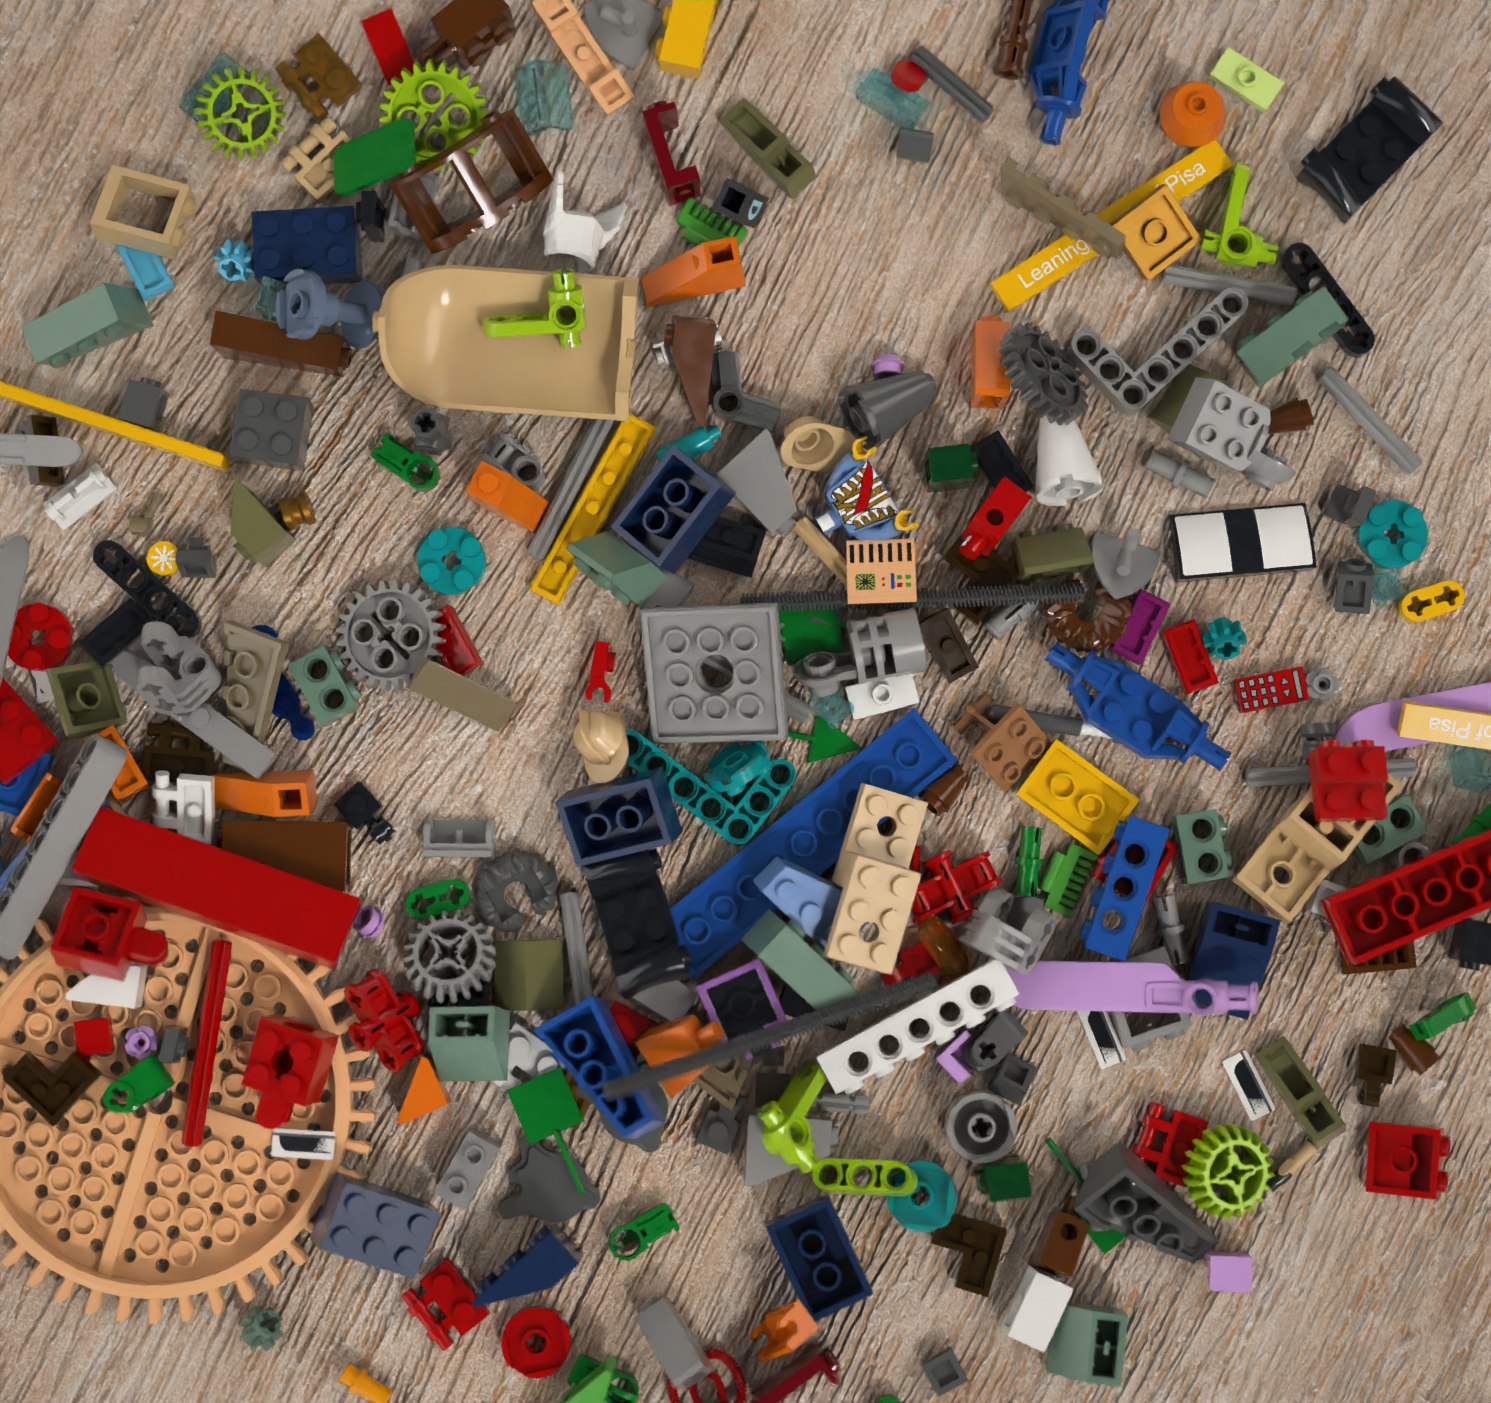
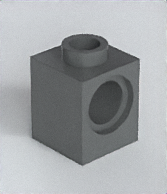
[118,377,169,432]

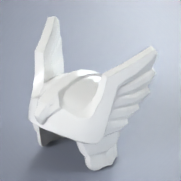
[543,171,628,273]

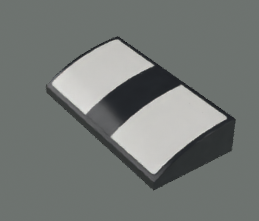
[1169,503,1317,583]

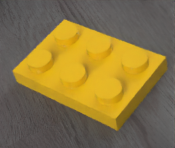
[1015,739,1140,855]

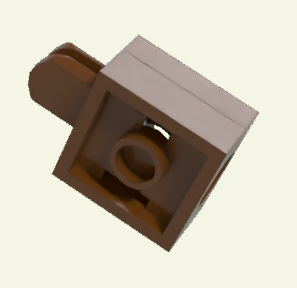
[418,0,516,71]

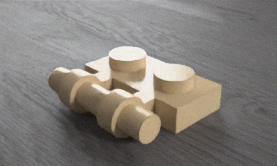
[279,117,352,204]

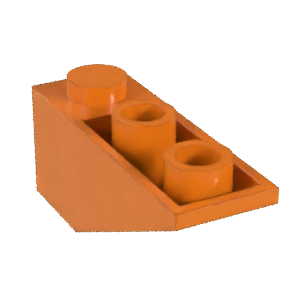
[642,236,746,307]
[211,770,317,817]

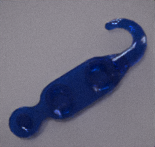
[251,625,315,741]

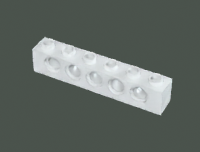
[816,958,1020,1095]

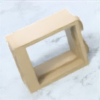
[90,165,197,259]

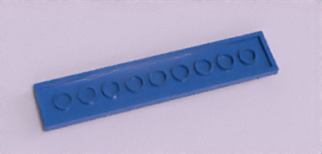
[670,708,958,980]

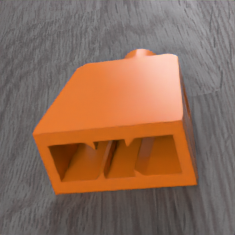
[635,1014,725,1098]

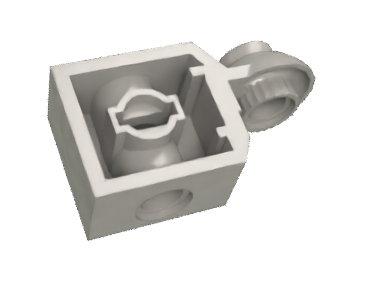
[1167,377,1296,491]

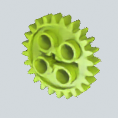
[379,59,490,172]

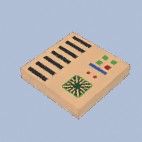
[846,538,917,604]

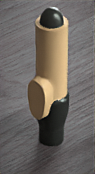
[1266,1141,1318,1192]

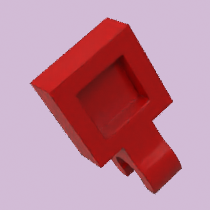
[585,641,616,703]
[880,938,945,986]

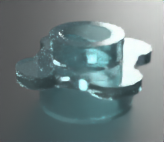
[1372,568,1406,606]
[813,690,854,730]

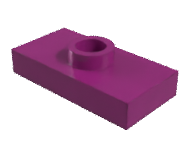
[1109,589,1170,665]

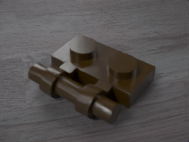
[142,720,216,783]

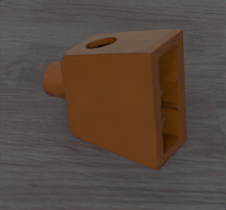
[1029,1194,1090,1278]

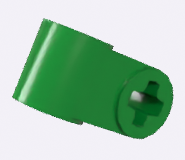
[104,1054,175,1113]

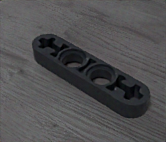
[1281,243,1375,357]
[93,540,202,639]

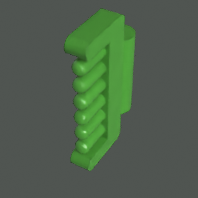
[677,198,747,248]
[1038,844,1097,917]

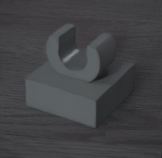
[175,537,217,578]

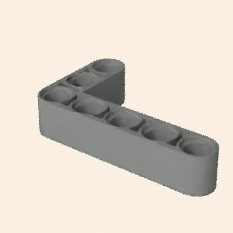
[1068,287,1248,415]

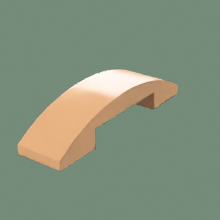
[532,0,635,116]

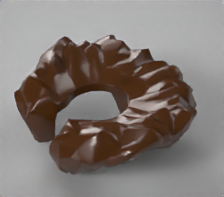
[1043,579,1133,653]

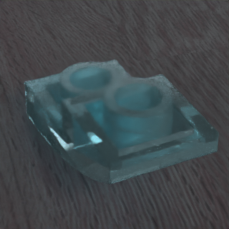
[179,53,250,128]

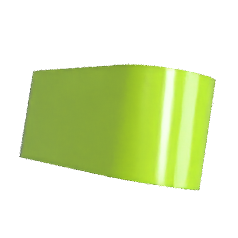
[812,1158,918,1197]

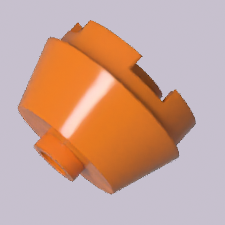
[1159,81,1227,147]

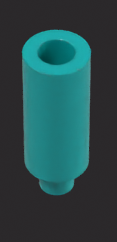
[655,424,722,462]

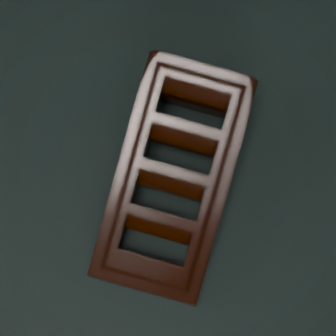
[1339,941,1417,974]

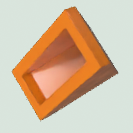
[397,1054,452,1124]

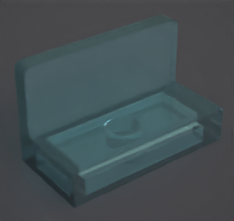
[514,59,574,136]
[855,67,930,129]

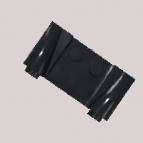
[1296,76,1443,224]
[583,848,693,1000]

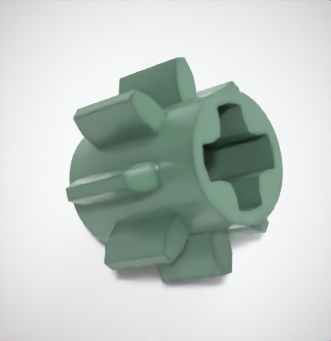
[238,1306,284,1351]

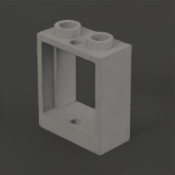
[1110,946,1192,1052]

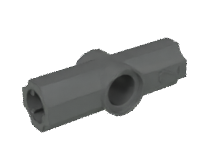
[409,407,453,456]

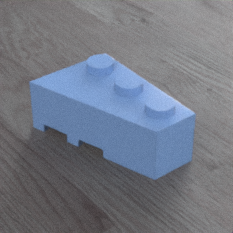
[753,856,868,950]

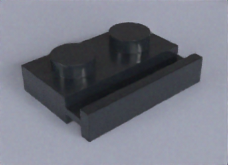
[687,516,766,579]

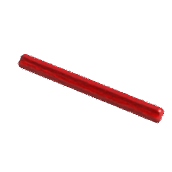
[181,939,232,1147]

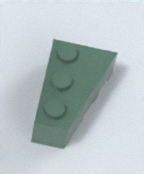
[22,282,154,368]
[1236,286,1349,388]
[741,909,859,1011]

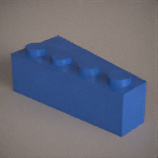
[533,996,666,1140]

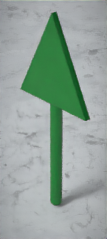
[788,714,862,764]

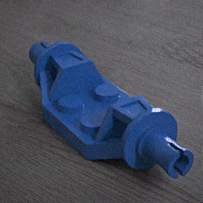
[1028,0,1108,146]
[1044,641,1232,771]

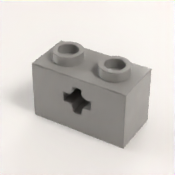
[434,1128,503,1210]

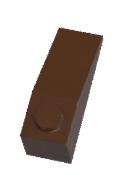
[664,315,717,426]

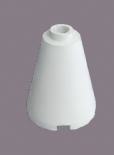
[1035,415,1103,506]

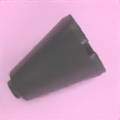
[839,370,937,451]

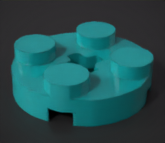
[1357,500,1428,569]
[417,527,487,596]
[704,741,773,796]
[887,1161,958,1233]

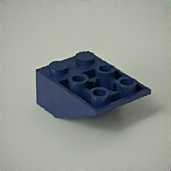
[1185,901,1281,1020]
[471,1223,584,1307]

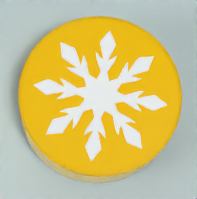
[147,541,179,576]

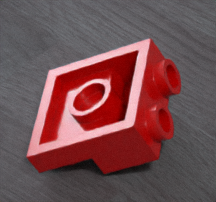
[1308,739,1389,822]
[1365,1121,1451,1200]

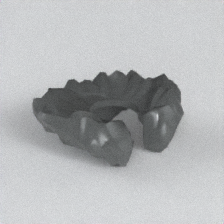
[474,850,558,932]

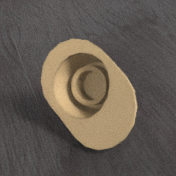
[780,416,856,473]
[572,710,629,784]

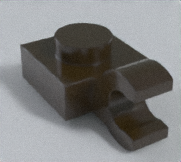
[1355,1044,1397,1107]

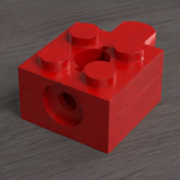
[49,886,169,982]
[241,1014,339,1129]

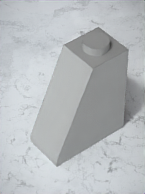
[716,429,797,538]
[745,1113,838,1186]
[635,1296,716,1390]

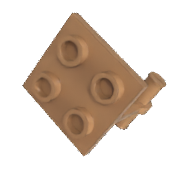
[951,691,1052,793]

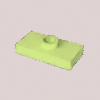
[1208,47,1284,113]

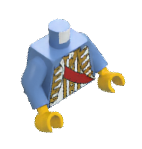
[814,436,920,541]

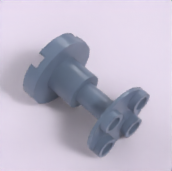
[276,269,385,349]

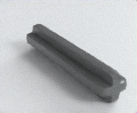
[910,46,994,122]

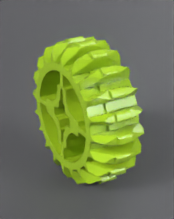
[194,66,287,160]
[1181,1123,1275,1219]

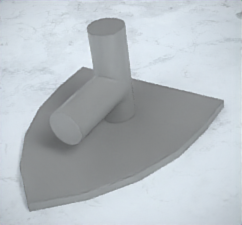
[583,0,664,71]
[1091,528,1160,599]

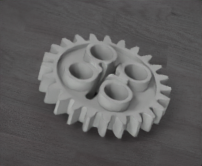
[336,580,446,691]

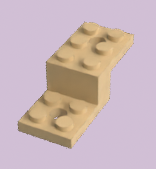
[1232,741,1403,925]
[823,783,928,975]

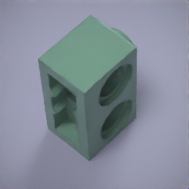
[288,645,362,727]
[1353,795,1428,864]
[1170,809,1232,884]

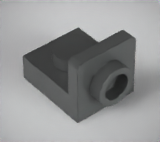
[1324,484,1377,528]
[1334,558,1374,614]

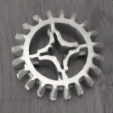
[402,911,497,1004]

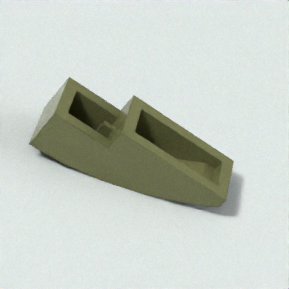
[719,98,817,199]
[1255,1036,1346,1149]

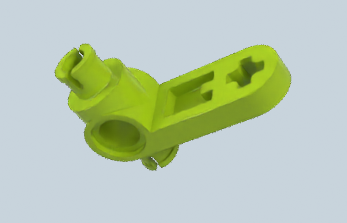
[1200,161,1278,268]
[482,269,586,348]
[757,1062,827,1173]

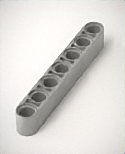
[0,734,127,960]

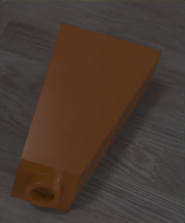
[210,311,352,377]
[217,820,352,891]

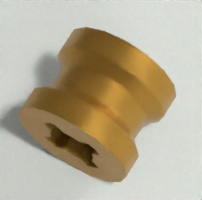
[279,491,316,531]

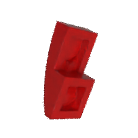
[361,8,414,85]

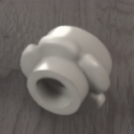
[1305,668,1339,701]

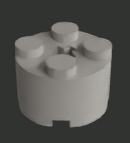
[944,1090,1017,1163]

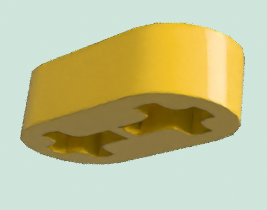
[1398,580,1465,623]

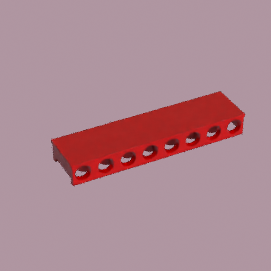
[71,807,361,970]
[1320,828,1491,965]

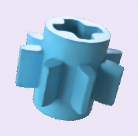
[213,239,254,282]

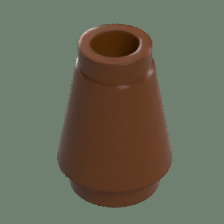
[1268,398,1314,434]
[920,765,969,816]
[1388,1023,1441,1076]

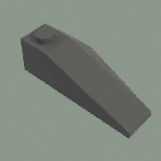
[1073,1142,1219,1263]

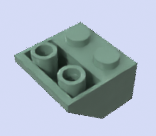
[566,531,667,609]
[428,1006,510,1081]
[1046,1302,1128,1387]

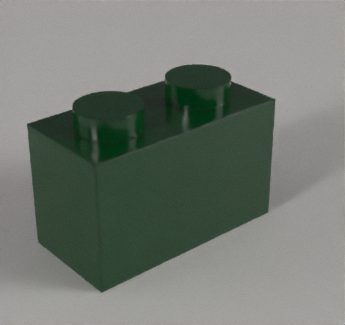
[924,443,978,493]
[974,1155,1032,1203]

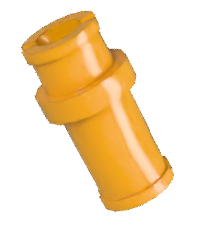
[337,1362,393,1403]

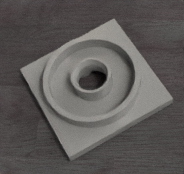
[640,602,788,744]

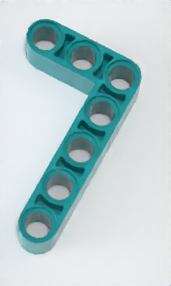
[625,730,796,845]

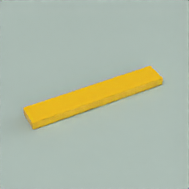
[529,413,657,607]

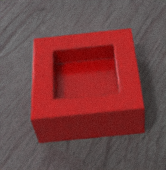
[73,1017,115,1056]

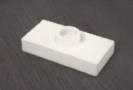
[845,674,920,721]

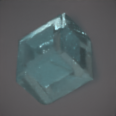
[1451,746,1491,793]

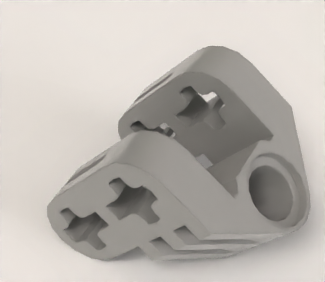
[136,621,222,714]
[958,886,1057,975]

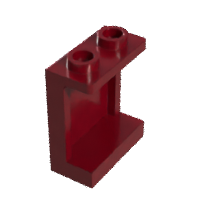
[642,101,701,207]
[751,1343,841,1403]

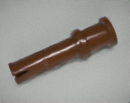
[993,0,1032,80]

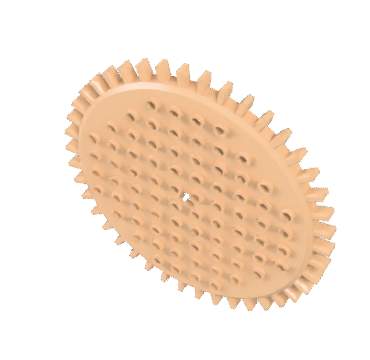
[0,891,378,1324]

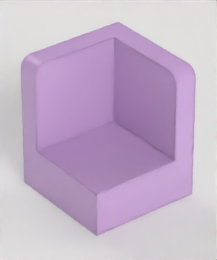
[934,1029,986,1084]
[1205,1251,1252,1293]

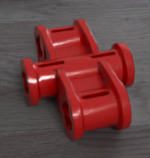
[911,850,1003,925]
[344,968,425,1073]

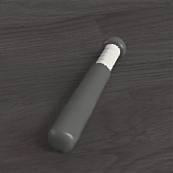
[987,705,1120,744]

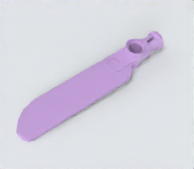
[1333,682,1491,751]
[983,961,1259,1016]

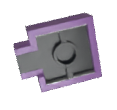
[696,958,788,1060]

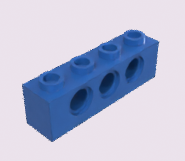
[1079,815,1170,961]

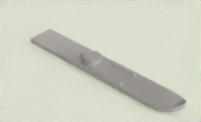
[0,433,84,467]
[0,536,29,686]
[111,651,277,780]

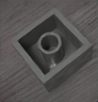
[229,389,314,471]

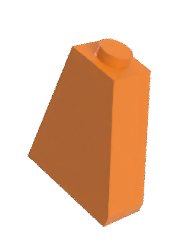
[969,316,1010,409]
[466,461,550,534]

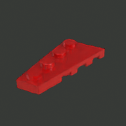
[0,677,59,786]

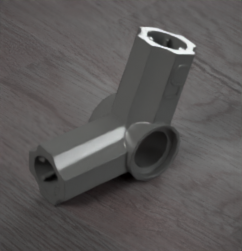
[711,351,782,433]

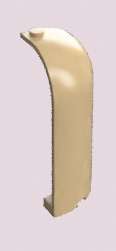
[372,265,639,421]

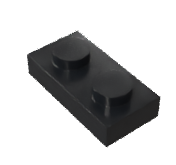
[355,191,385,242]

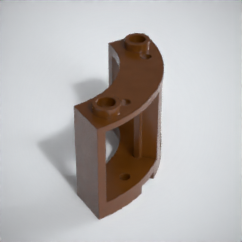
[389,109,554,254]

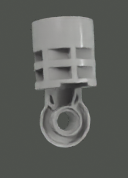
[792,608,927,697]

